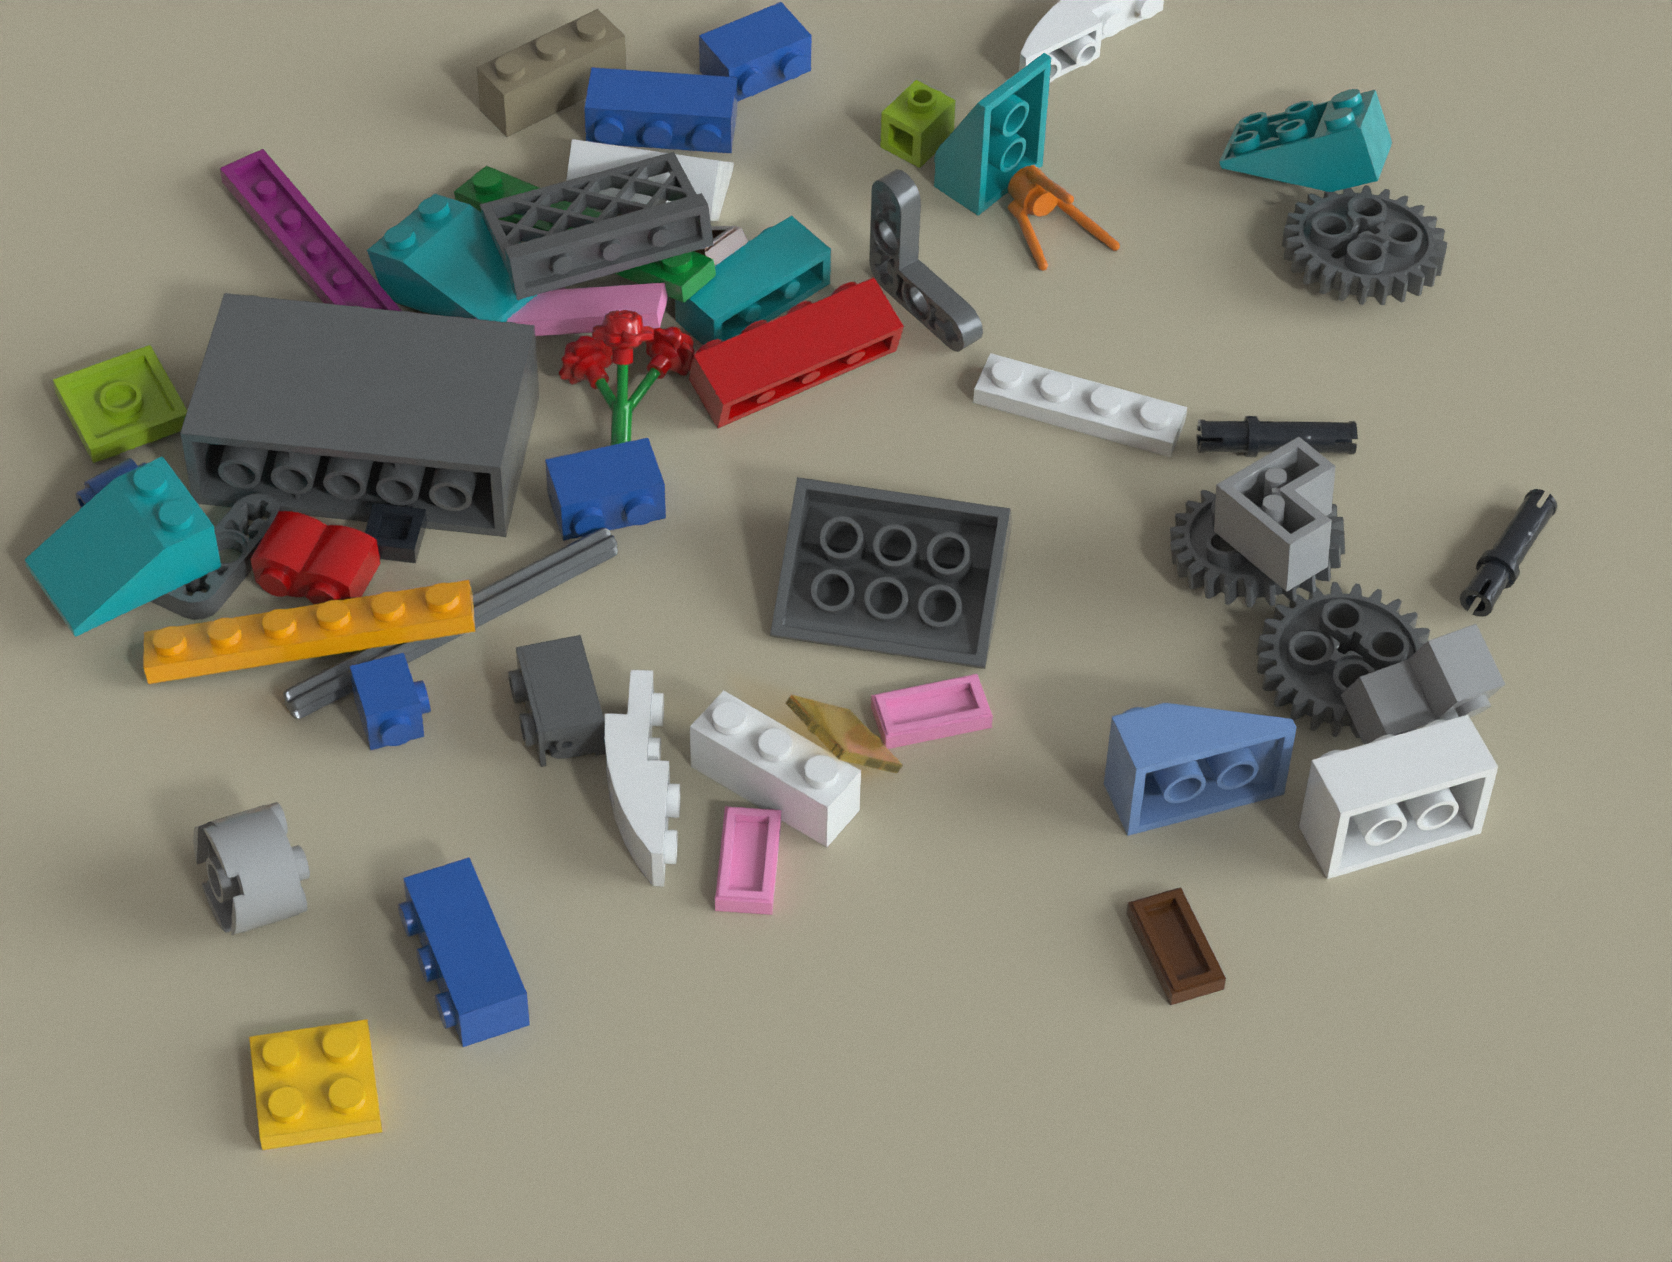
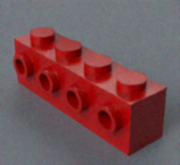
[689,277,904,428]

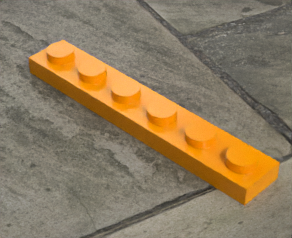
[143,580,476,684]

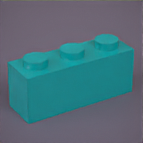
[675,215,831,345]

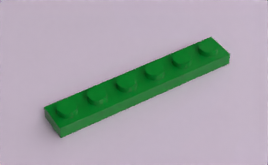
[454,165,716,303]

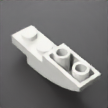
[1019,0,1164,82]
[604,670,680,887]

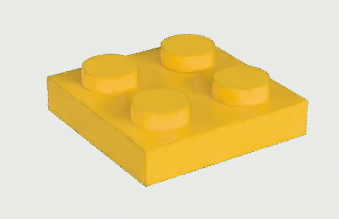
[249,1019,382,1150]

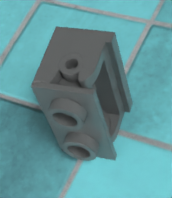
[508,635,606,767]

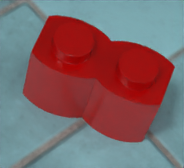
[250,511,381,605]

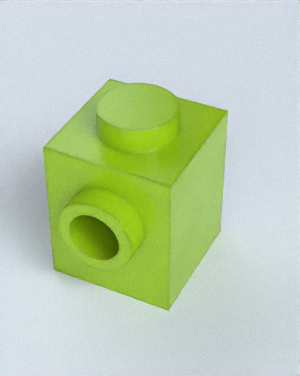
[880,80,956,168]

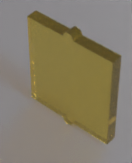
[785,694,903,774]

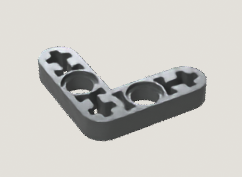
[869,169,983,352]
[150,493,281,620]

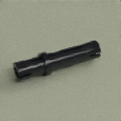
[1196,416,1358,457]
[1459,489,1558,617]

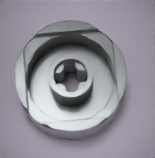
[193,802,310,935]

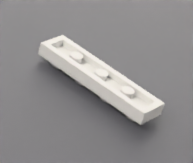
[973,353,1187,457]

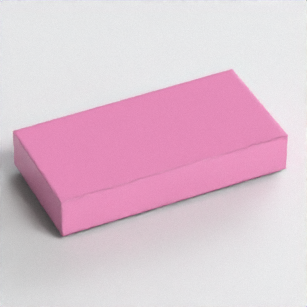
[871,674,993,750]
[715,806,781,915]

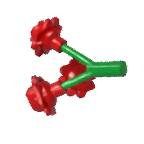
[558,310,695,446]

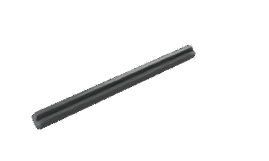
[283,528,618,719]

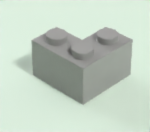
[1214,437,1335,592]
[1341,624,1505,745]

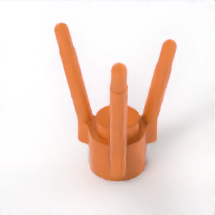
[1008,165,1120,271]

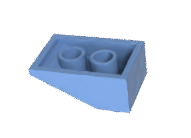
[1104,703,1297,836]

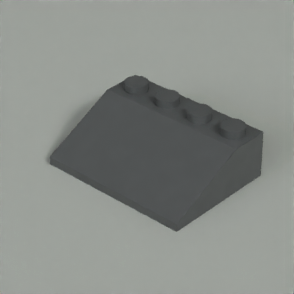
[770,477,1012,669]

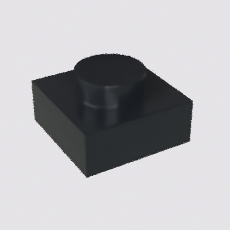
[365,503,427,564]

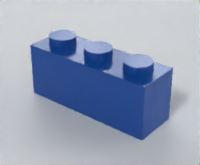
[584,67,737,153]
[398,857,530,1047]

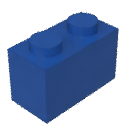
[699,2,812,102]
[545,438,666,541]

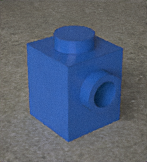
[350,653,431,750]

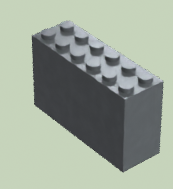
[180,293,539,537]

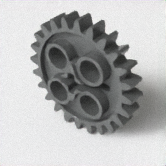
[1282,185,1447,305]
[1170,490,1345,607]
[1256,582,1430,738]

